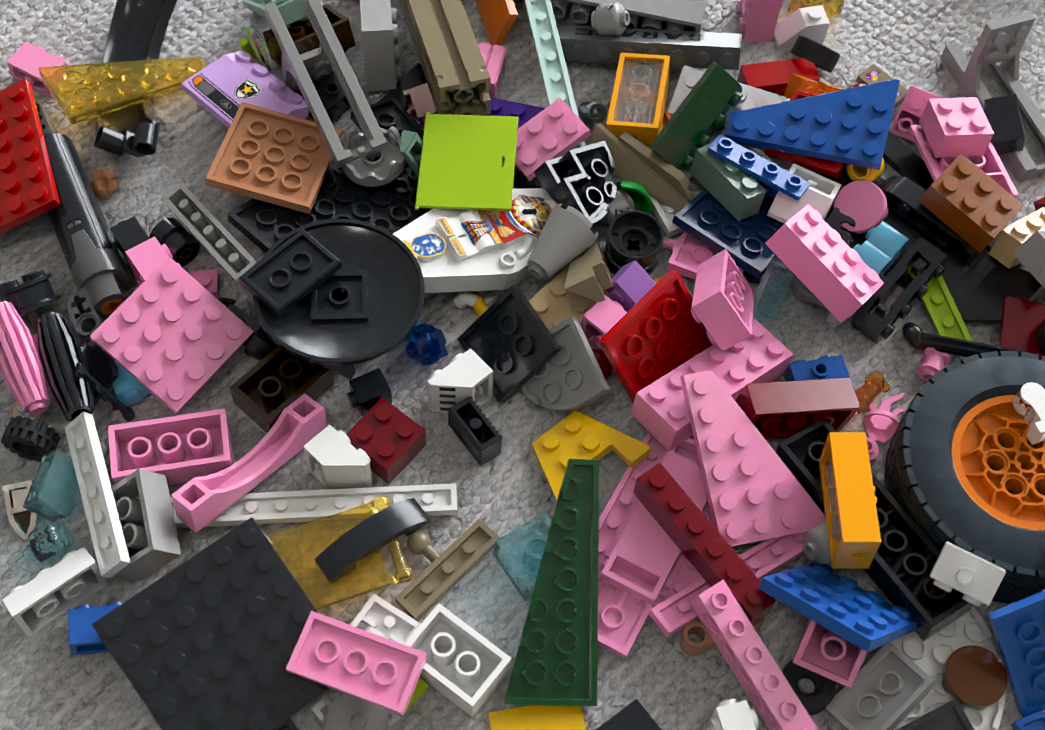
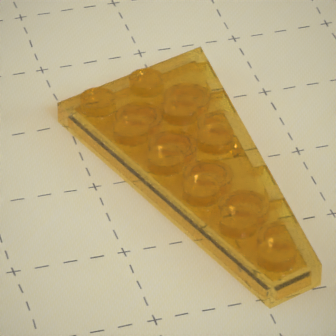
[39,56,208,125]

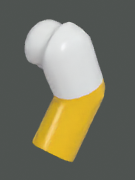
[453,291,488,317]

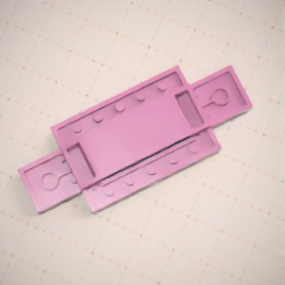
[598,431,714,660]

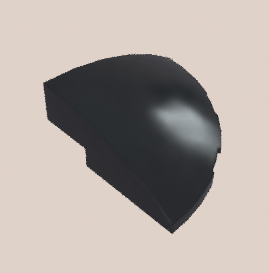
[534,141,617,224]

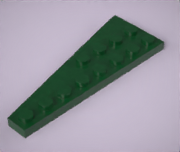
[504,459,599,706]

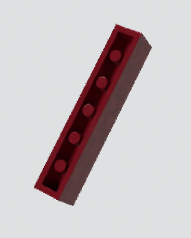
[633,463,776,626]

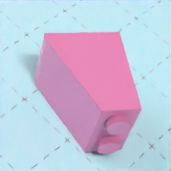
[792,618,867,688]

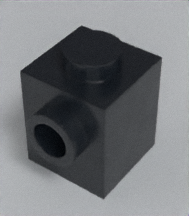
[346,368,392,416]

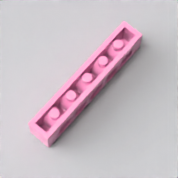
[689,580,818,730]

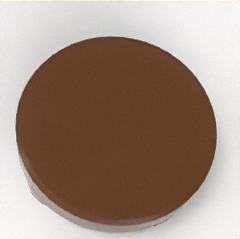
[942,645,1007,710]

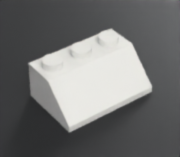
[2,547,108,637]

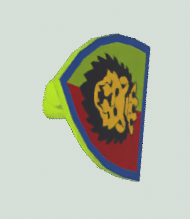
[239,25,271,73]

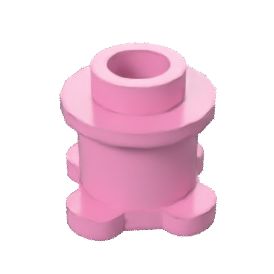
[917,347,952,382]

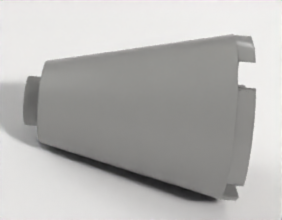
[527,204,598,279]

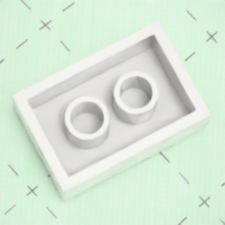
[404,603,512,717]

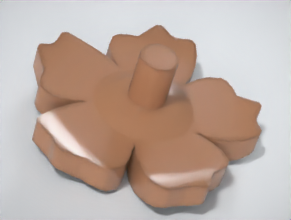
[90,168,120,200]

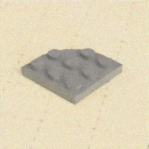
[521,316,610,411]

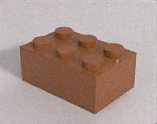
[918,154,1023,253]

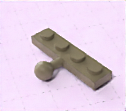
[395,519,500,621]

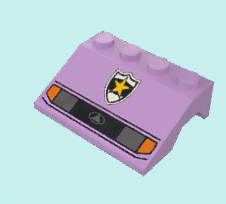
[180,51,310,128]

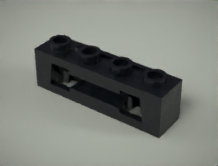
[851,237,947,344]

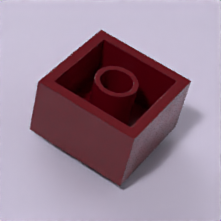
[346,397,426,484]

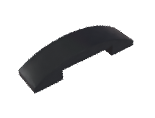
[315,498,431,584]

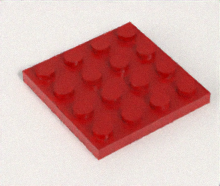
[598,270,713,403]

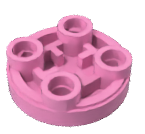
[833,180,889,234]

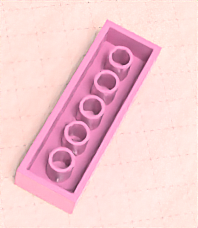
[630,319,794,451]

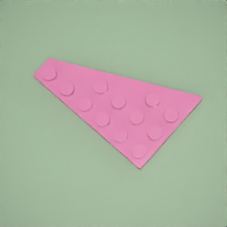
[680,370,826,547]

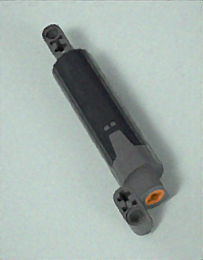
[35,101,130,343]

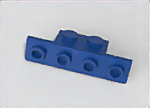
[707,135,811,200]

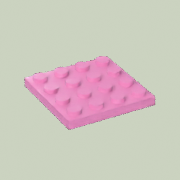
[90,257,254,414]

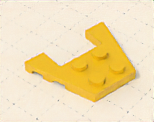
[532,410,652,501]

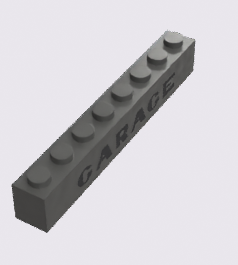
[556,24,742,70]

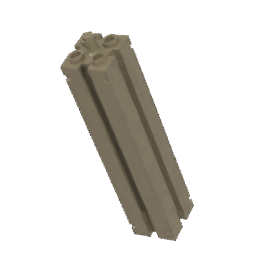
[399,0,491,116]

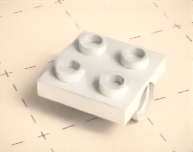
[350,593,420,645]

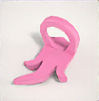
[864,392,905,444]

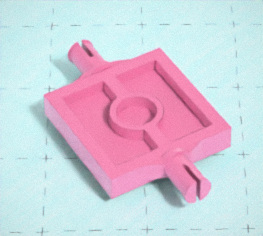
[662,231,744,280]

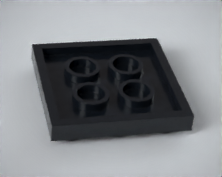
[457,285,561,403]

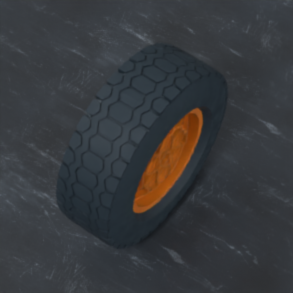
[884,351,1045,604]

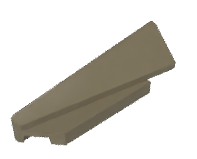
[585,123,695,211]
[564,232,613,302]

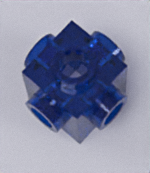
[404,323,448,366]

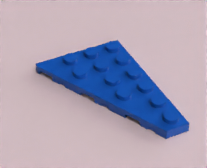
[725,79,900,170]

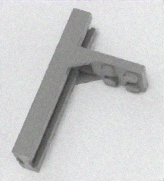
[264,0,387,169]
[941,11,1045,183]

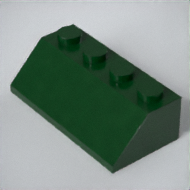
[650,61,743,172]

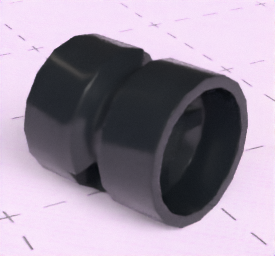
[149,218,200,267]

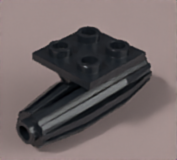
[36,312,119,421]

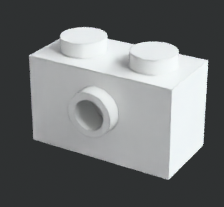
[930,541,1006,607]

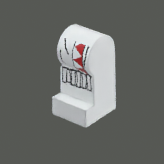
[1013,382,1045,445]

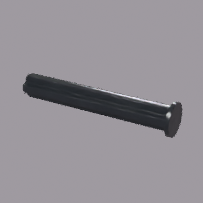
[916,329,1030,357]

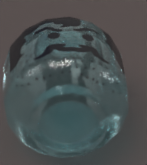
[26,521,74,566]

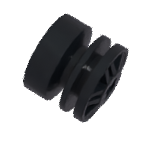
[604,210,664,275]

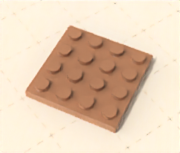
[205,102,342,214]

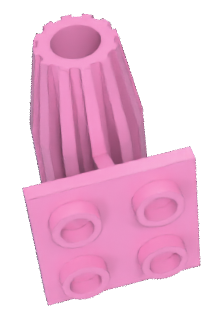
[0,301,51,416]

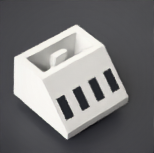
[427,349,493,412]

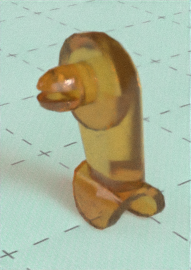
[854,371,890,415]

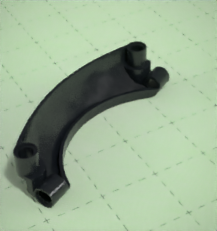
[94,0,177,157]

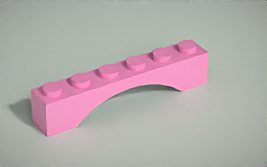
[171,394,327,533]

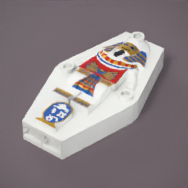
[393,188,561,293]

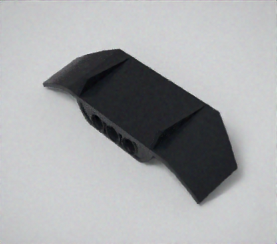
[808,163,1044,323]

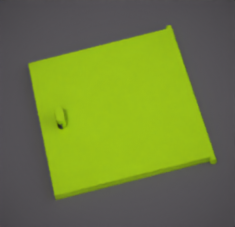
[415,112,519,211]

